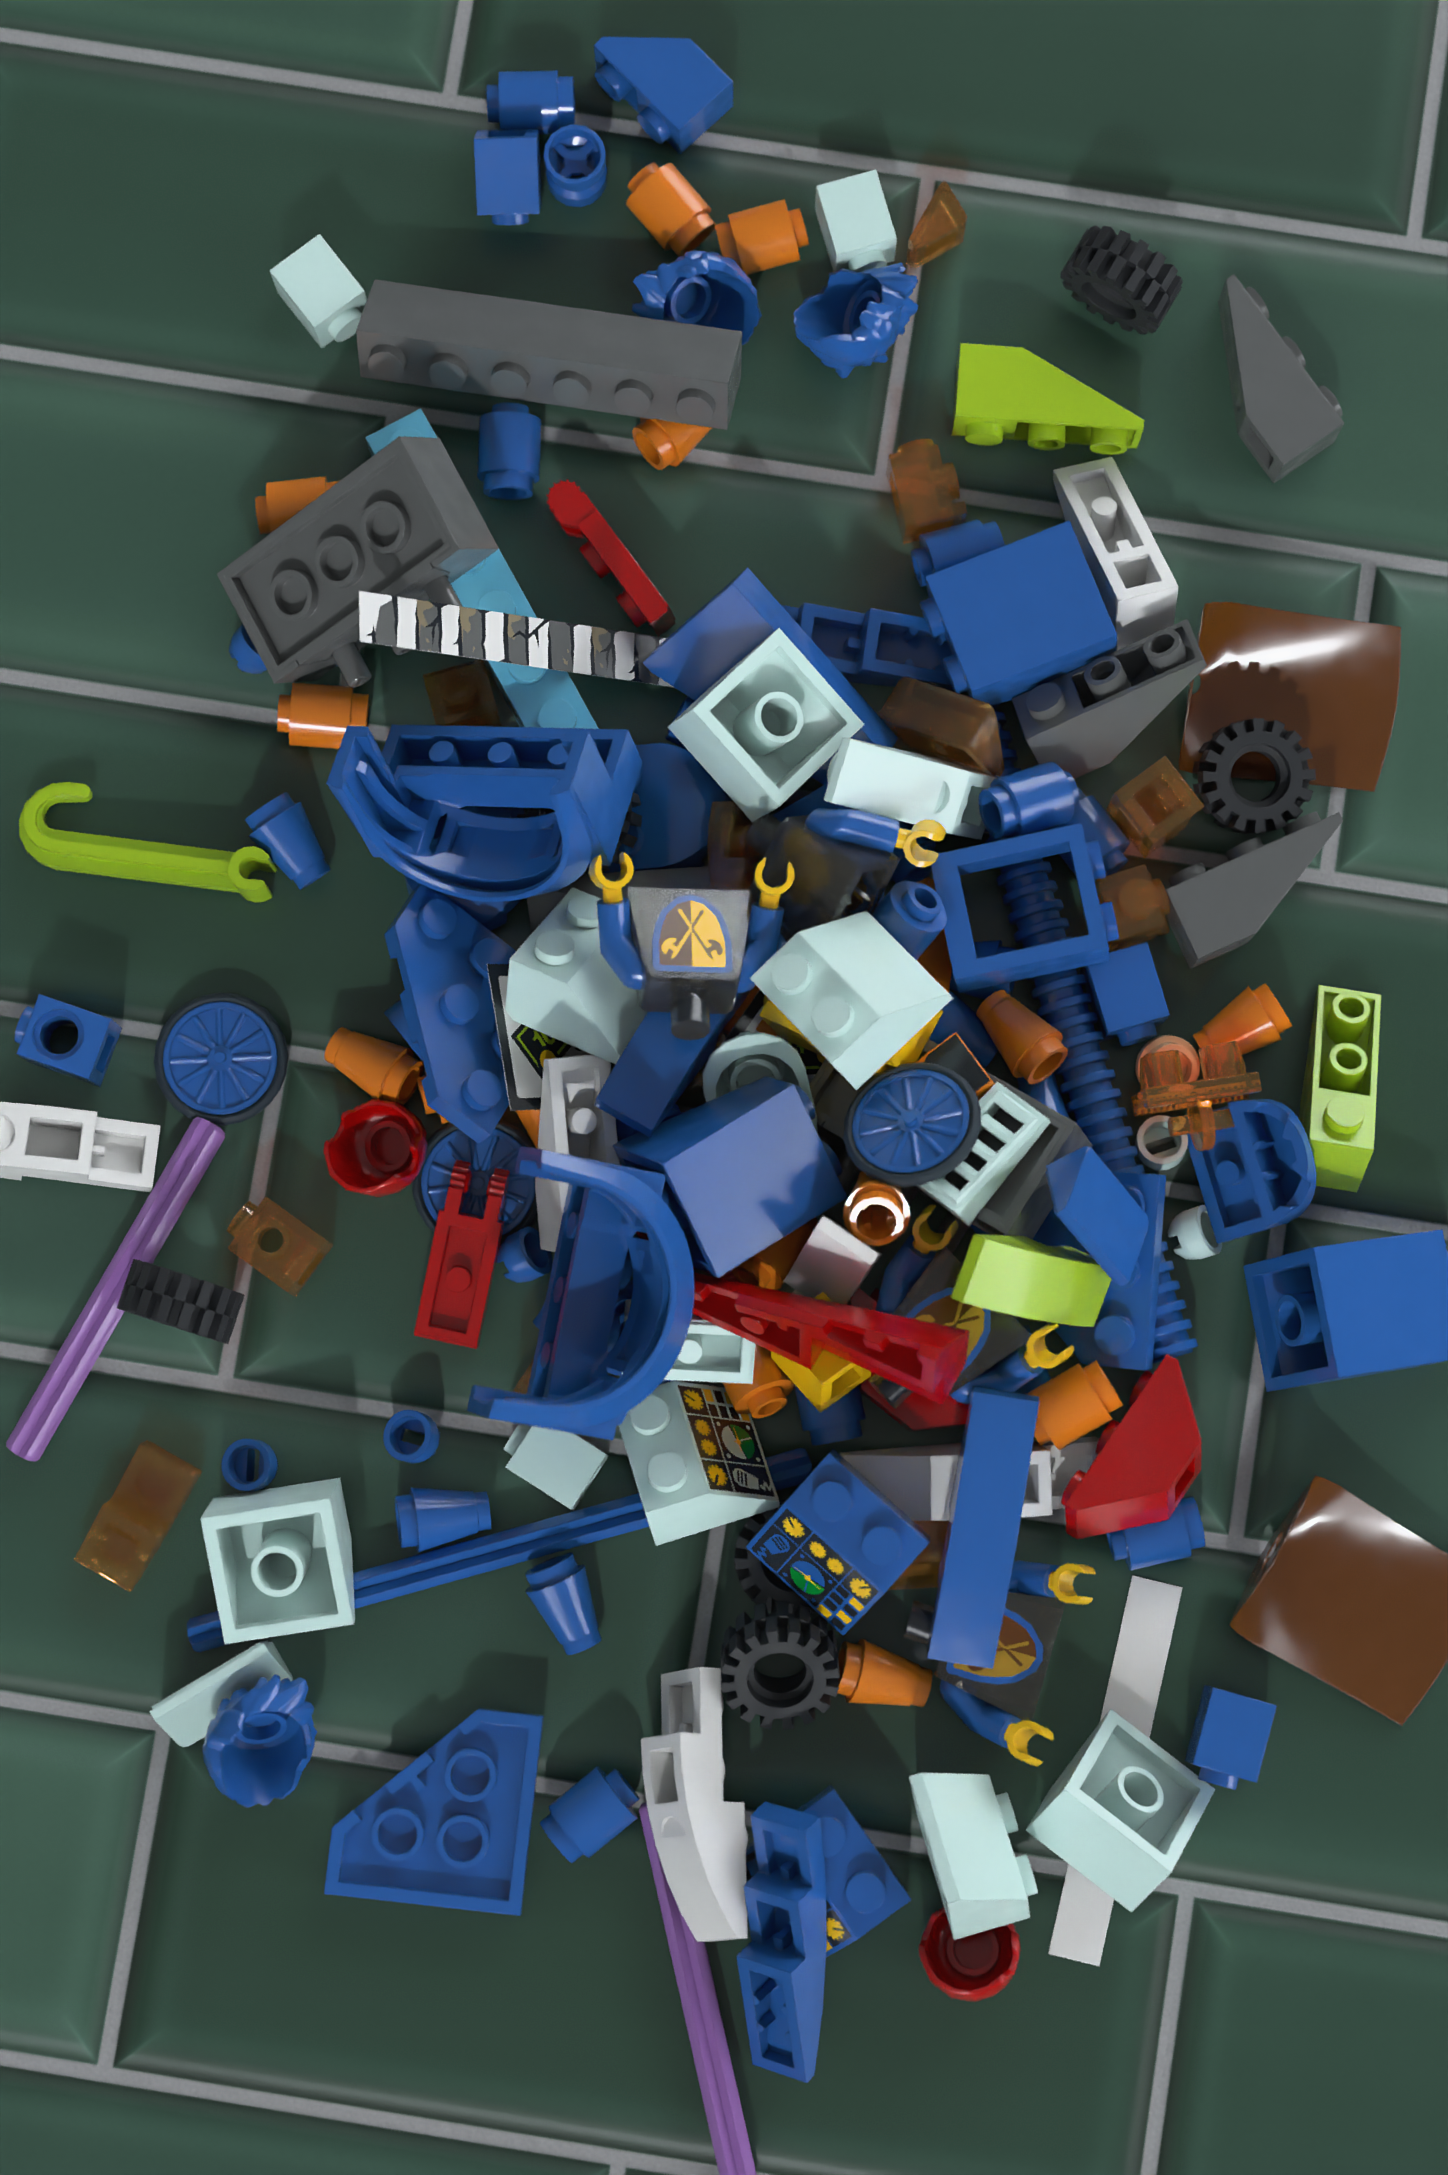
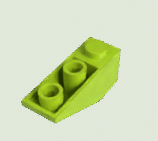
[952,343,1144,455]
[1298,985,1381,1192]

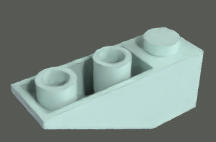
[824,737,997,840]

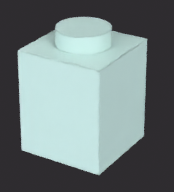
[815,170,897,273]
[270,234,367,348]
[504,1424,609,1510]

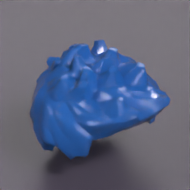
[632,250,762,346]
[793,262,918,378]
[202,1675,318,1808]

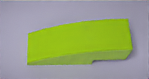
[951,1234,1111,1327]

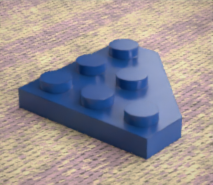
[384,884,516,1144]
[970,1171,1166,1371]
[324,1708,544,1916]

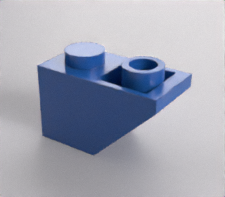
[594,37,733,154]

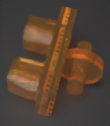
[1131,1041,1262,1151]

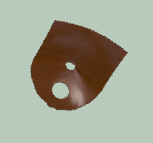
[1179,602,1401,792]
[1229,1475,1448,1726]

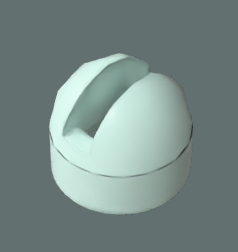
[1135,1115,1188,1171]
[1167,1205,1222,1260]

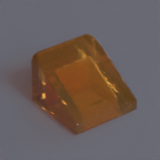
[906,181,967,269]

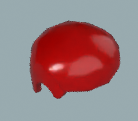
[323,1099,428,1197]
[918,1907,1021,2002]

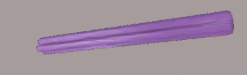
[6,1117,225,1462]
[639,1802,757,2175]

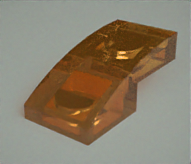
[74,1440,202,1592]

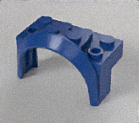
[326,724,643,902]
[467,1146,694,1440]

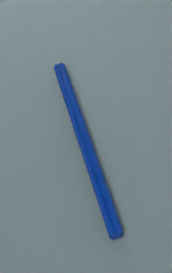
[187,1448,813,1652]

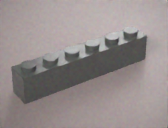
[356,279,742,430]

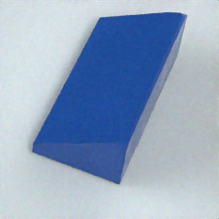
[1045,1146,1149,1287]

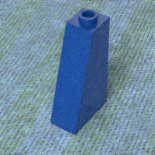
[643,567,898,785]

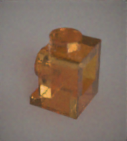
[886,439,967,544]
[1107,756,1204,859]
[1095,864,1170,952]
[227,1196,333,1297]

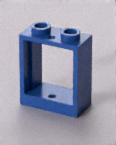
[931,823,1120,993]

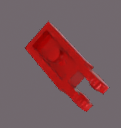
[546,479,676,637]
[414,1159,510,1349]

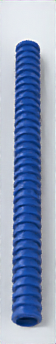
[945,696,1198,1364]

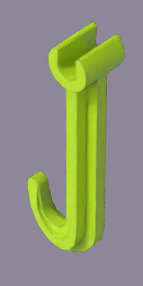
[19,782,277,903]

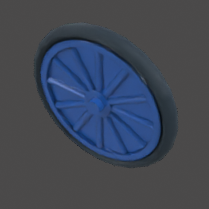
[154,993,288,1126]
[844,1062,981,1187]
[412,1119,538,1244]

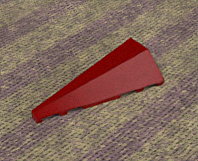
[692,1273,969,1405]

